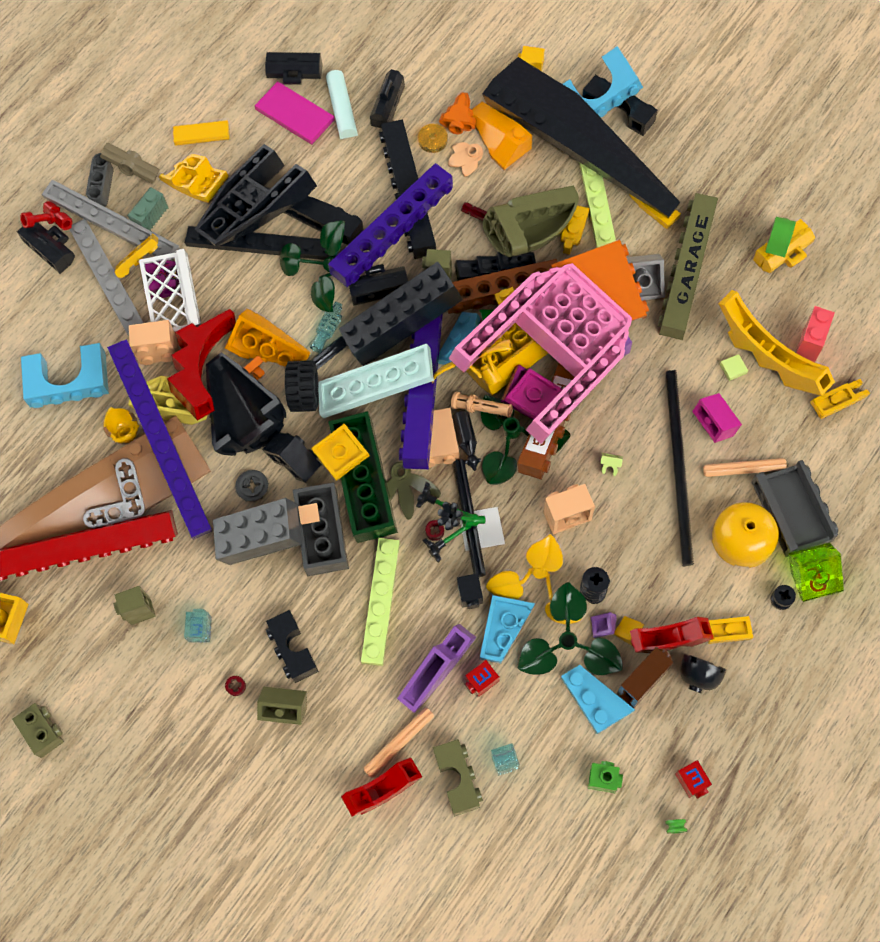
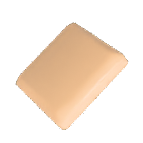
[298,503,320,525]

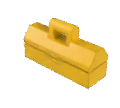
[753,219,815,273]

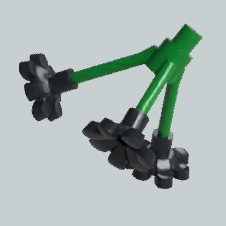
[416,481,486,563]

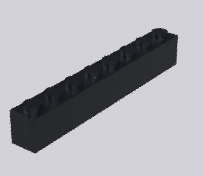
[379,119,436,259]

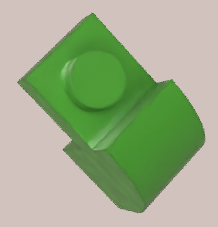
[765,216,796,258]

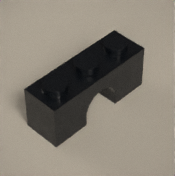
[265,610,319,683]

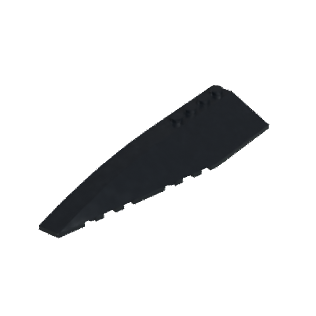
[482,57,680,218]

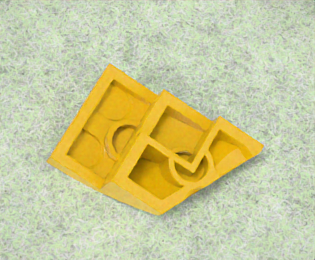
[159,154,229,203]

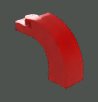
[341,757,423,817]

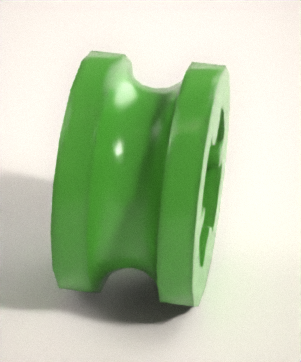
[665,819,688,834]

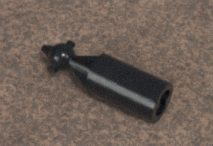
[452,411,481,471]

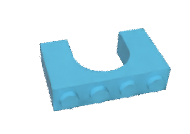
[563,46,643,117]
[21,343,109,408]

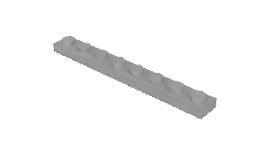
[42,180,180,261]
[70,219,143,336]

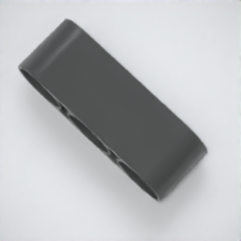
[86,153,114,207]

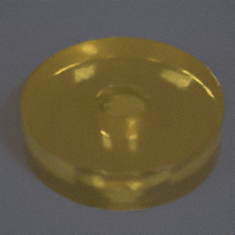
[418,124,448,153]

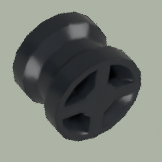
[770,585,796,610]

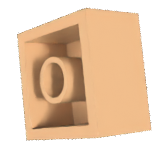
[129,320,179,365]
[543,484,595,534]

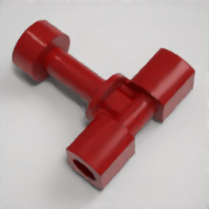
[20,201,72,230]

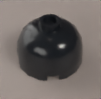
[680,653,727,693]

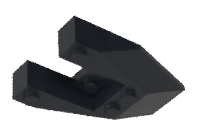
[194,144,317,247]

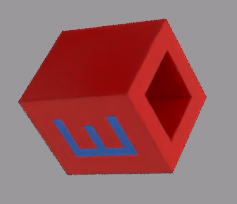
[464,660,500,697]
[675,760,712,799]

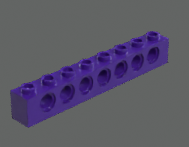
[328,163,453,287]

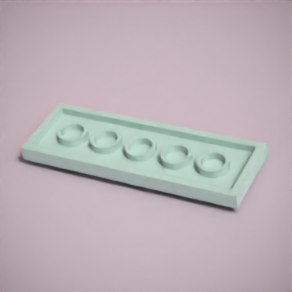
[318,344,434,418]

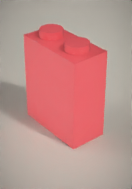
[795,306,835,363]

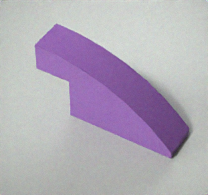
[397,624,476,712]

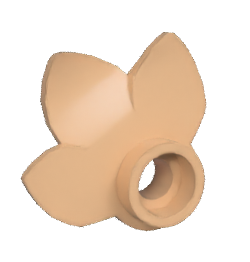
[448,142,483,177]

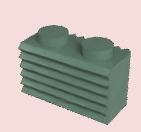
[127,187,169,231]

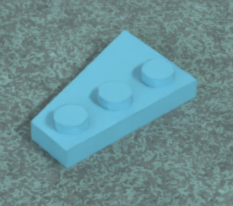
[438,312,481,369]
[480,595,535,664]
[561,665,635,734]

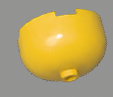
[712,502,779,568]

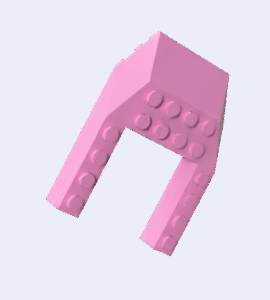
[449,264,632,444]

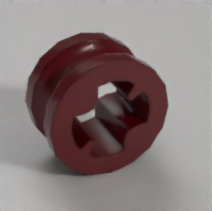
[425,520,444,541]
[225,676,246,696]

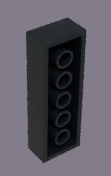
[339,262,463,366]

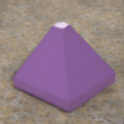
[591,612,617,638]

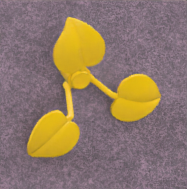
[432,339,511,387]
[486,534,582,624]

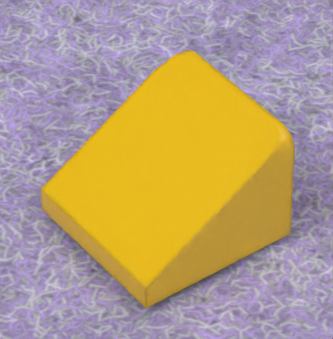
[614,616,644,646]

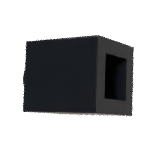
[457,573,483,609]

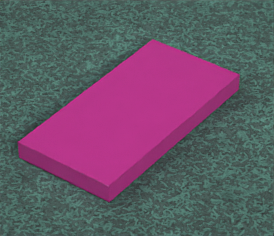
[255,81,335,145]

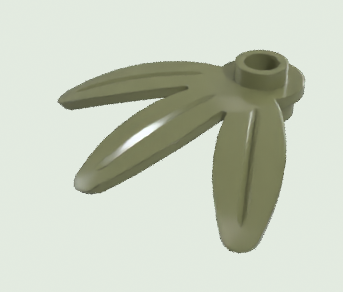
[387,461,441,520]

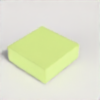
[720,354,748,381]

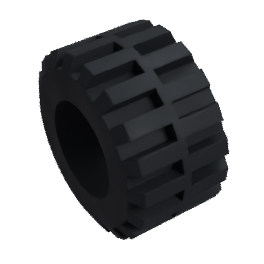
[285,360,319,412]

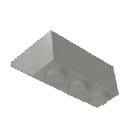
[626,254,665,300]

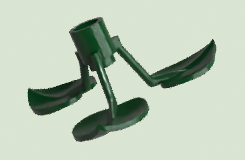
[280,221,345,312]
[480,395,571,485]
[518,582,623,675]

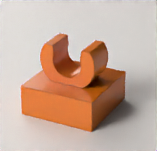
[244,356,265,380]

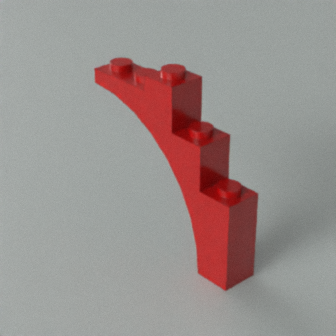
[167,309,236,421]

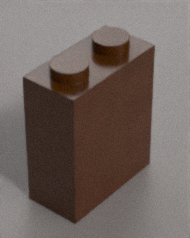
[616,647,673,708]

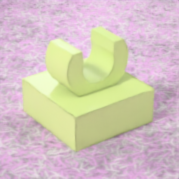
[600,453,623,476]

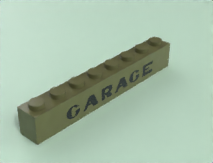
[657,193,718,340]

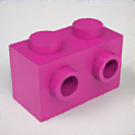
[692,393,742,443]

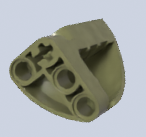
[483,185,579,257]

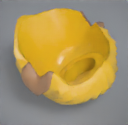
[103,407,140,444]

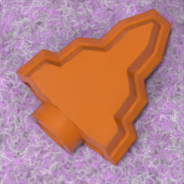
[439,92,476,134]

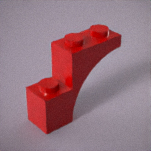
[630,617,714,654]

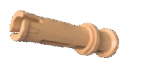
[451,391,513,417]

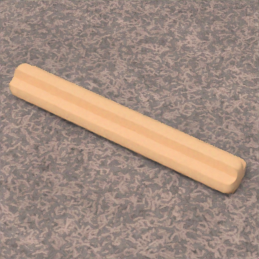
[703,458,787,477]
[363,708,434,777]

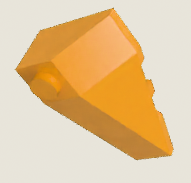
[472,102,532,170]
[225,309,311,366]

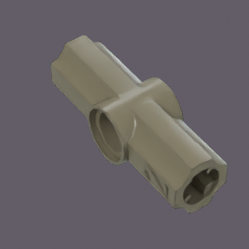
[100,143,160,184]

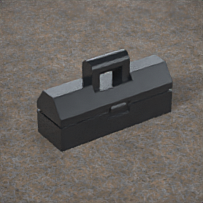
[265,52,323,85]
[370,69,405,128]
[16,222,75,274]
[349,264,408,306]

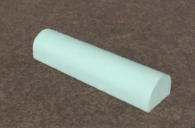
[326,70,358,139]

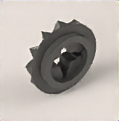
[235,470,269,502]

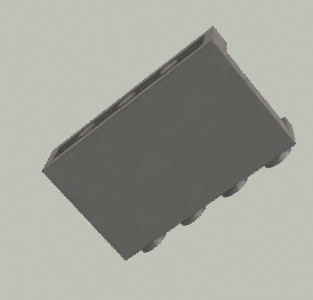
[752,460,838,557]

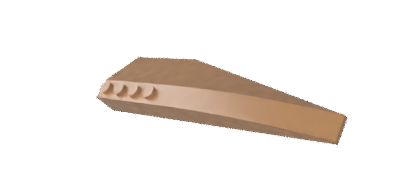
[0,416,211,549]

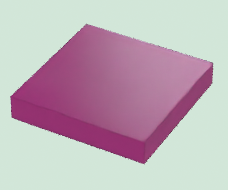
[505,368,563,419]

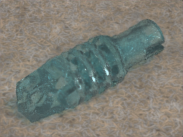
[310,301,342,353]

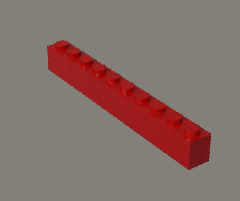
[0,510,178,581]

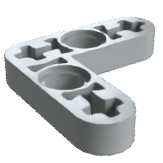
[83,458,145,528]

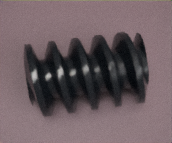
[580,567,610,604]

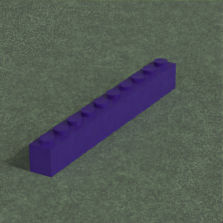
[399,314,443,470]
[107,339,213,540]

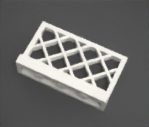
[139,249,201,332]

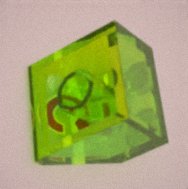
[789,542,844,602]

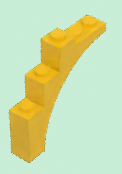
[718,290,835,396]

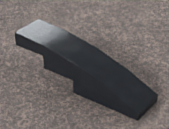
[454,252,536,281]

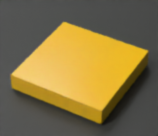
[311,424,370,481]

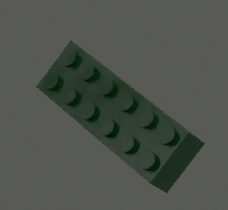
[328,411,398,543]

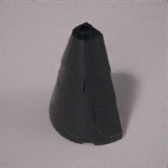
[206,352,286,456]

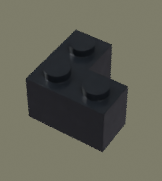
[262,432,322,483]

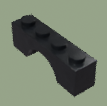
[582,74,658,136]

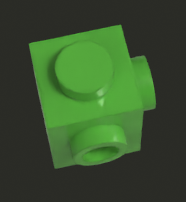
[588,761,623,793]

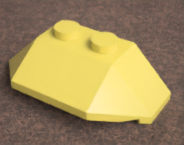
[128,376,208,425]

